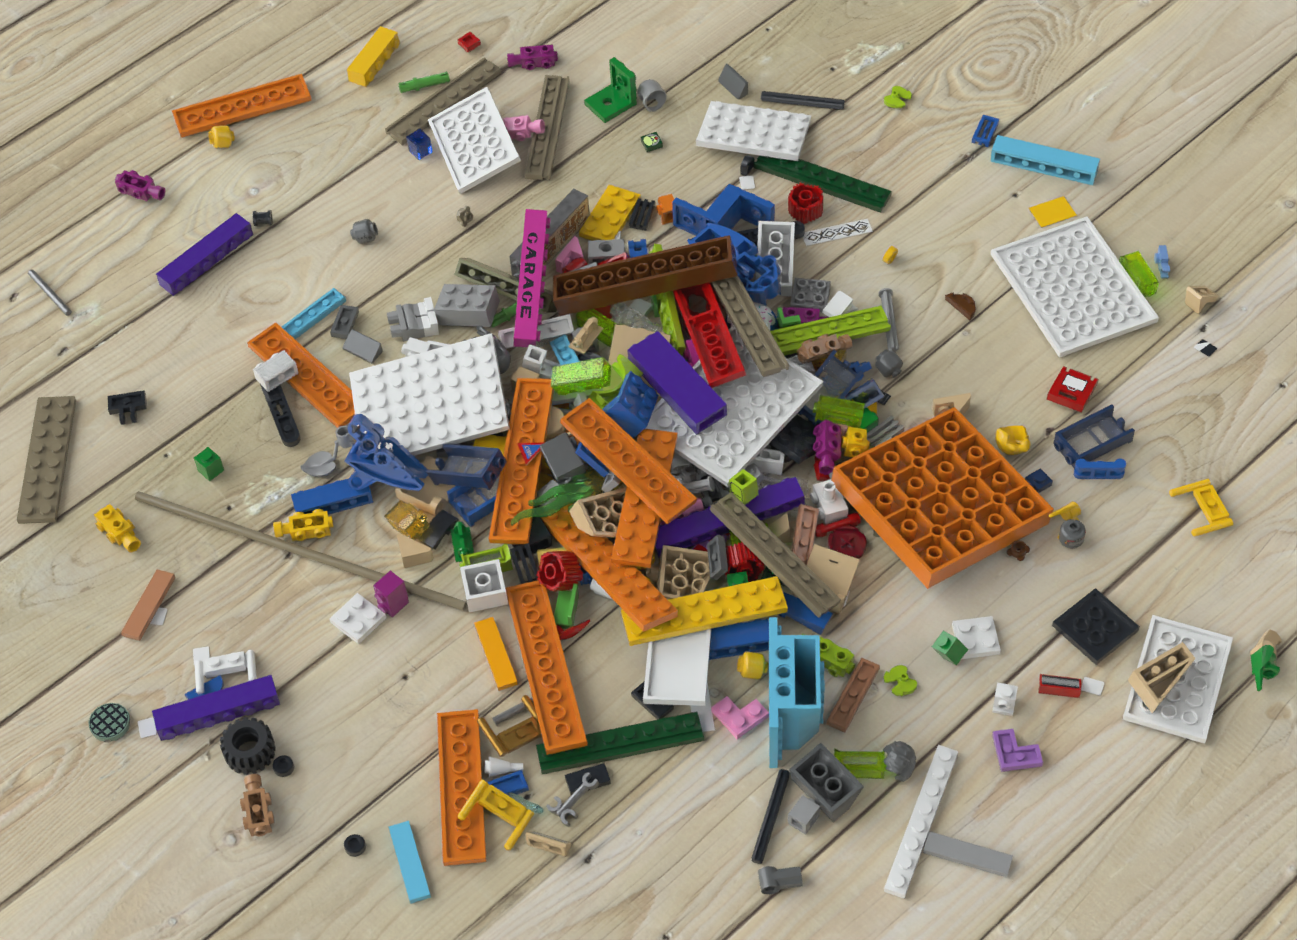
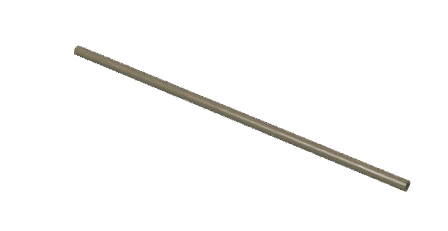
[135,491,467,611]

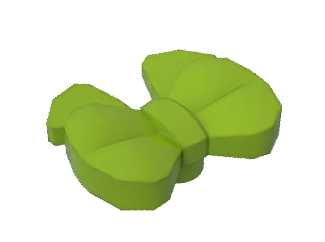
[884,86,912,109]
[883,665,917,697]

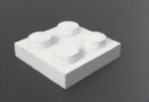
[330,593,386,644]
[952,616,1001,659]

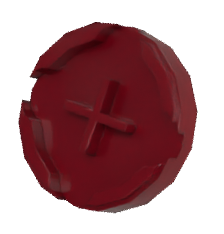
[827,526,867,559]

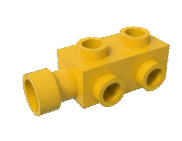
[94,504,141,552]
[273,509,334,541]

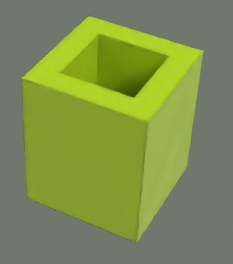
[729,469,759,505]

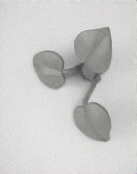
[300,422,354,477]

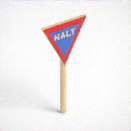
[517,432,572,466]

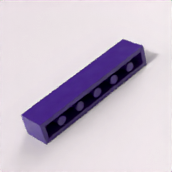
[156,213,253,296]
[152,675,280,741]

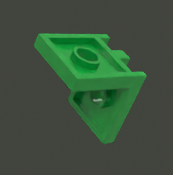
[584,57,637,123]

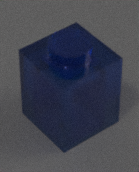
[406,129,432,160]

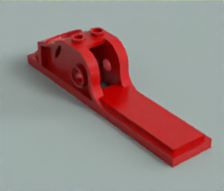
[673,282,746,388]

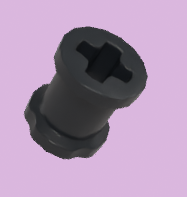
[253,210,273,226]

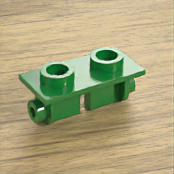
[451,522,474,563]

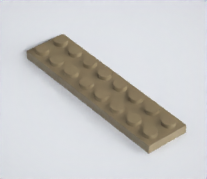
[17,396,76,524]

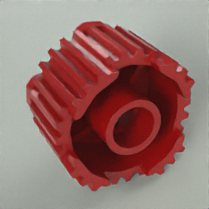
[788,182,824,224]
[725,541,765,582]
[536,551,583,591]

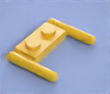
[1169,479,1233,537]
[458,780,534,851]

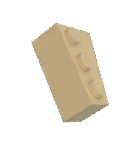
[1128,642,1196,714]

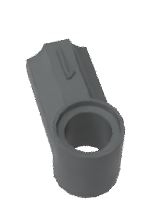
[758,866,803,895]

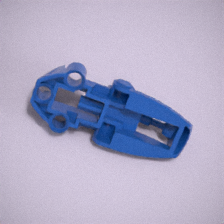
[687,222,781,306]

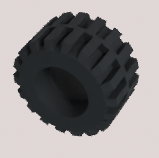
[220,717,276,775]

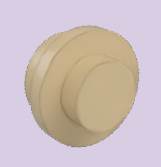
[645,563,659,583]

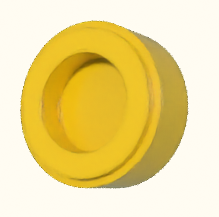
[883,246,898,264]

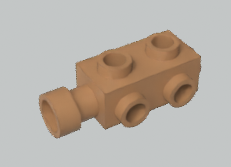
[797,334,852,364]
[240,774,275,837]

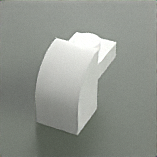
[522,345,562,382]

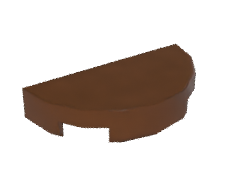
[945,292,976,321]

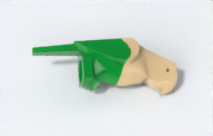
[1250,629,1282,692]

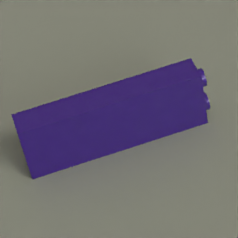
[627,331,727,435]

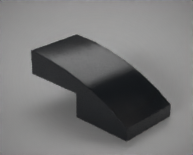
[418,509,459,550]

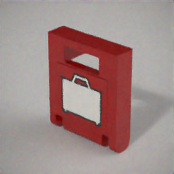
[1046,366,1099,413]

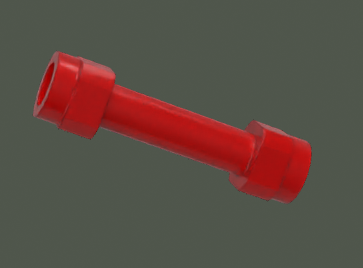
[815,513,861,538]

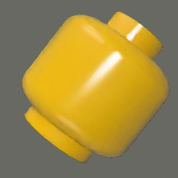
[208,125,235,148]
[737,652,768,679]

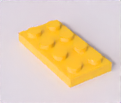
[579,184,641,241]

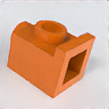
[656,194,674,225]

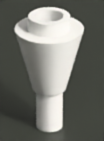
[485,756,523,777]

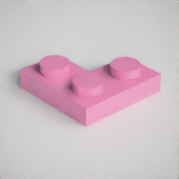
[711,696,769,739]

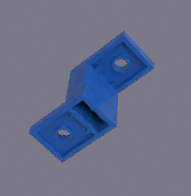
[672,184,775,236]
[575,371,659,477]

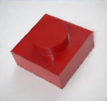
[457,32,481,52]

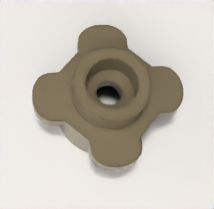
[456,206,473,227]

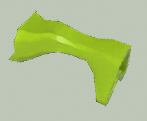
[588,354,643,409]

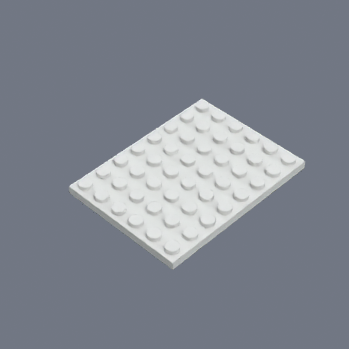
[991,217,1159,358]
[645,325,823,487]
[349,333,510,456]

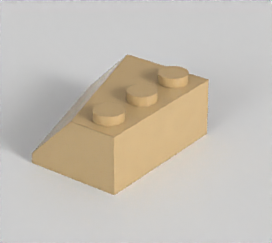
[570,487,627,537]
[657,545,710,600]

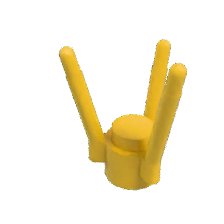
[1049,501,1081,539]

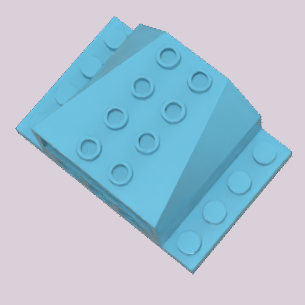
[769,617,825,768]

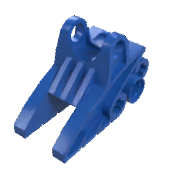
[345,414,428,491]

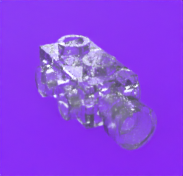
[610,303,662,332]

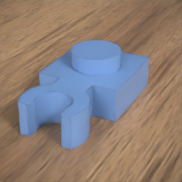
[1154,245,1170,279]

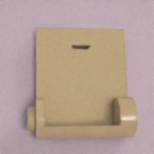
[395,455,464,516]
[792,544,860,615]

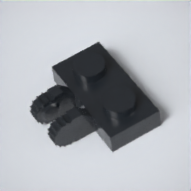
[108,390,147,425]

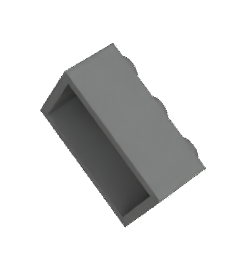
[434,284,500,327]

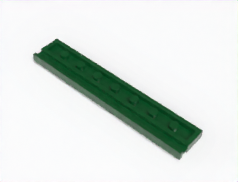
[754,155,892,213]
[536,711,704,775]

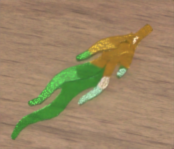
[511,469,623,526]

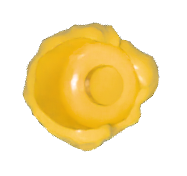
[995,426,1031,455]

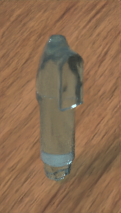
[508,793,543,814]

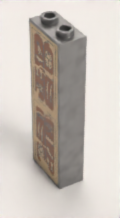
[509,188,590,278]

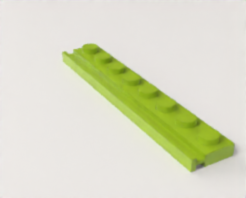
[649,244,686,356]
[770,305,891,356]

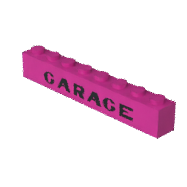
[514,209,551,348]

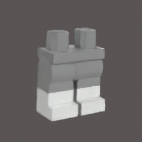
[387,297,439,341]

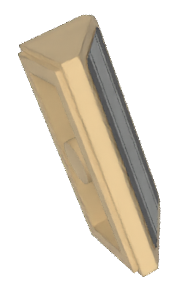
[525,831,571,856]

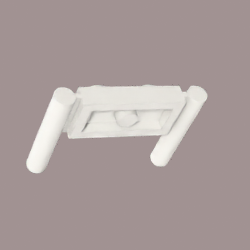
[195,650,257,694]

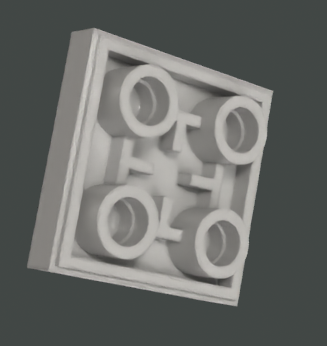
[790,278,831,312]

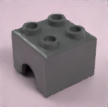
[540,432,589,489]

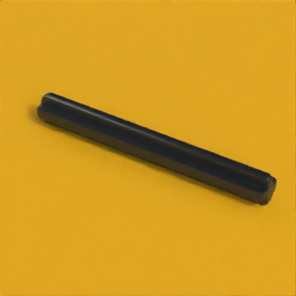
[761,91,845,110]
[751,769,790,864]

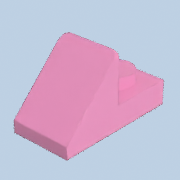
[555,236,583,273]

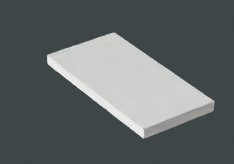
[643,629,711,706]

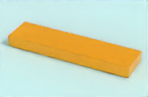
[474,617,518,691]

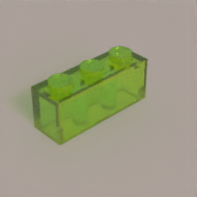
[551,357,611,396]

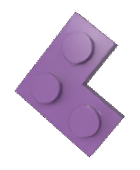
[992,729,1043,772]

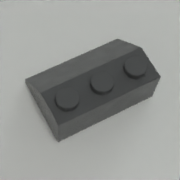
[789,743,864,823]

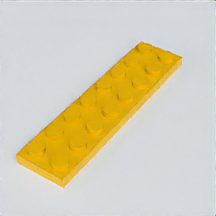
[621,576,788,646]

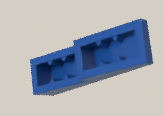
[777,592,833,635]

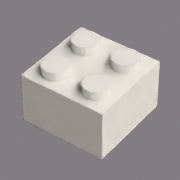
[460,559,508,613]

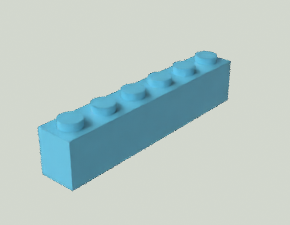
[990,135,1100,185]

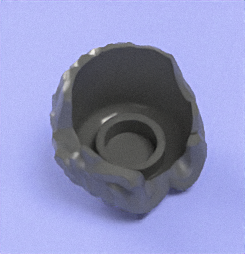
[883,741,916,782]

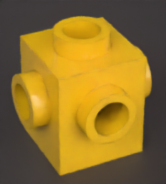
[841,426,870,457]

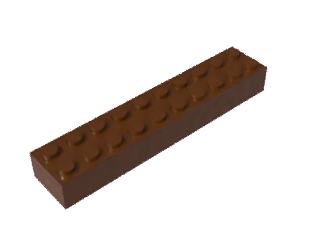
[553,235,738,316]

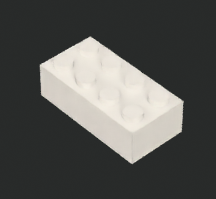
[756,221,795,296]

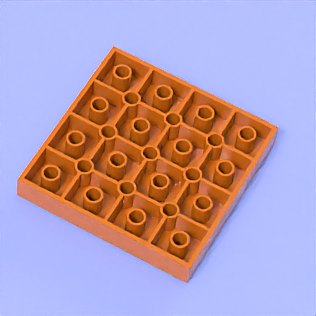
[831,407,1054,589]

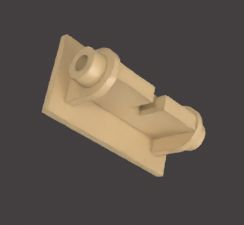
[568,317,603,354]

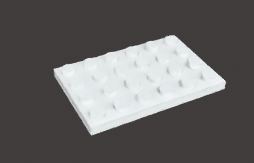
[428,87,521,194]
[696,101,811,161]
[1122,615,1233,744]

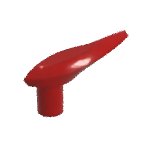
[556,619,590,640]

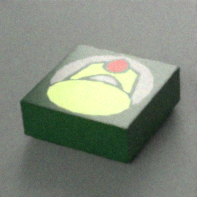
[641,132,663,152]

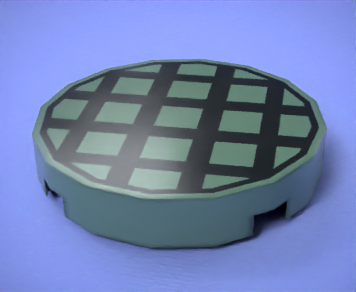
[89,703,130,741]

